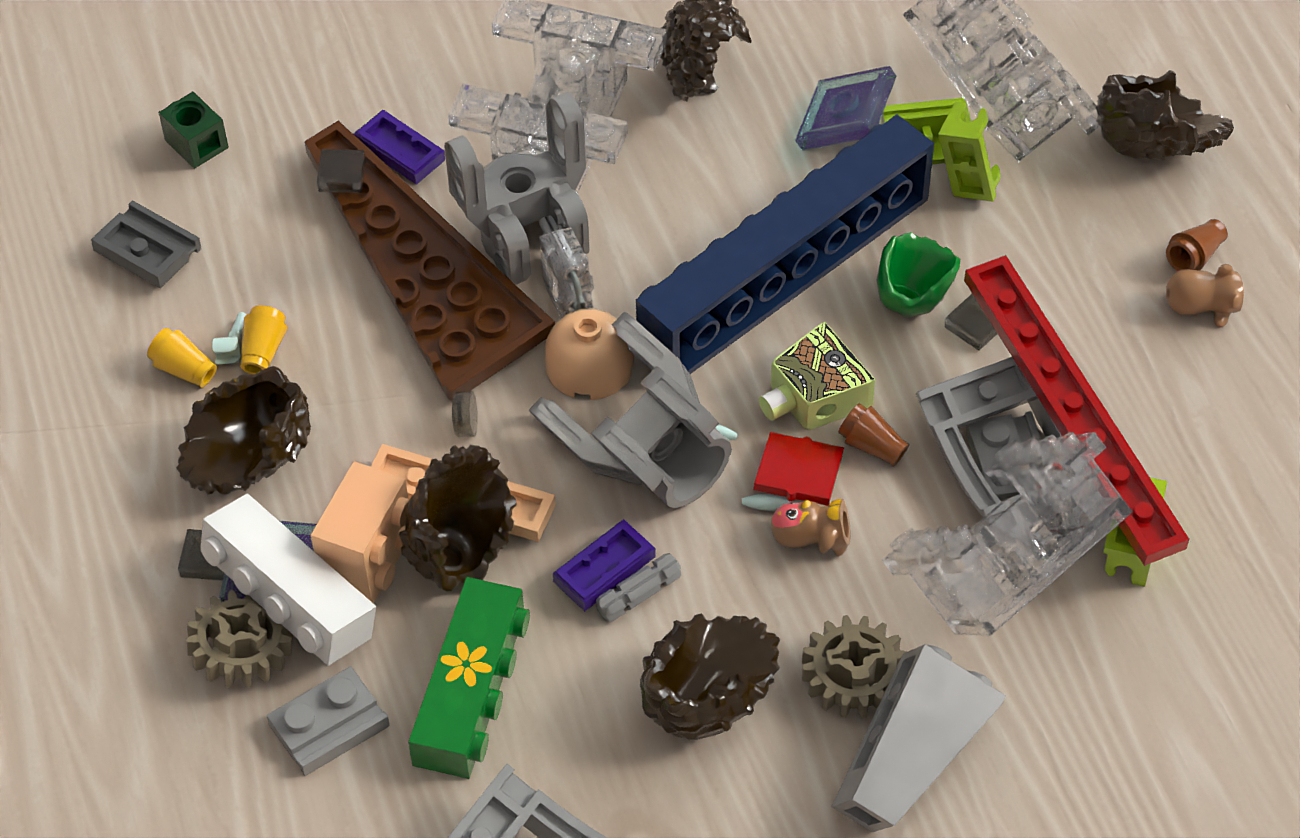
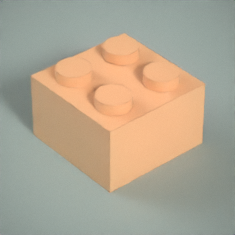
[311,461,409,604]

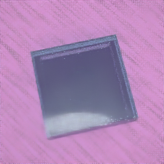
[795,66,897,151]

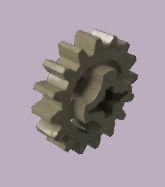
[186,590,293,688]
[802,615,907,718]

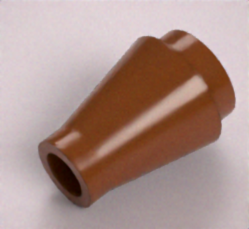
[1166,219,1228,271]
[838,403,910,467]

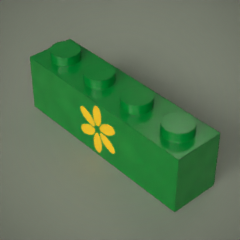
[408,577,530,779]

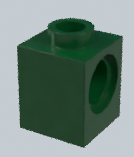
[158,91,229,169]

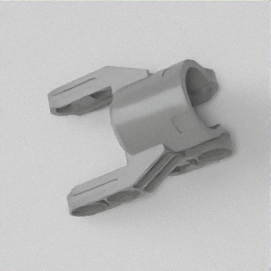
[444,92,590,285]
[529,312,732,508]

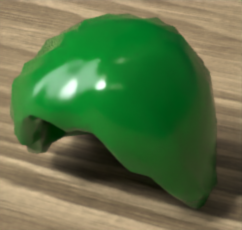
[876,232,961,317]

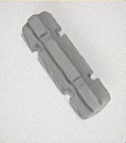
[596,553,681,622]

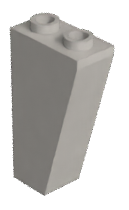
[831,644,1006,832]

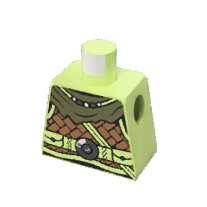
[759,322,875,430]

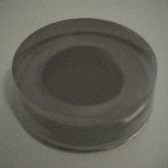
[452,391,478,437]

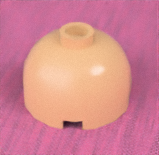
[545,309,634,400]

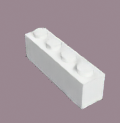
[200,493,376,666]

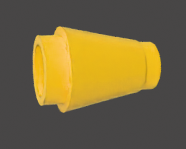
[240,305,288,375]
[147,328,217,388]

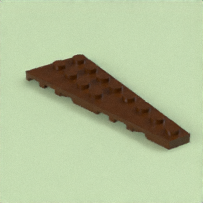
[304,120,555,403]

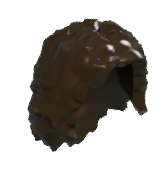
[659,0,752,102]
[1095,70,1234,161]
[176,366,311,495]
[399,444,517,591]
[640,613,780,740]

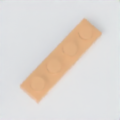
[371,444,556,542]

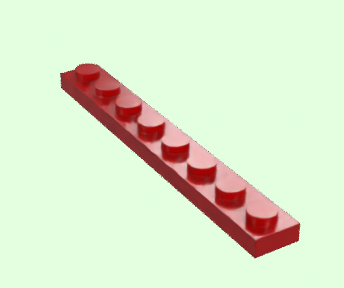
[964,255,1190,566]

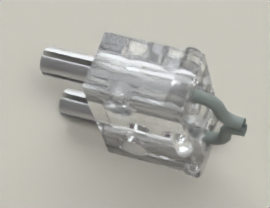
[539,216,594,319]

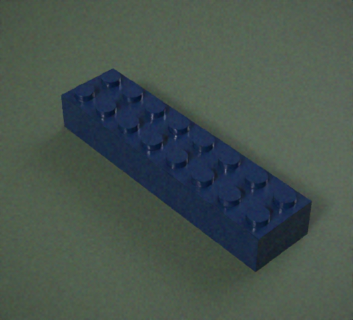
[636,114,934,374]

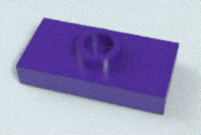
[353,110,445,185]
[553,519,656,612]

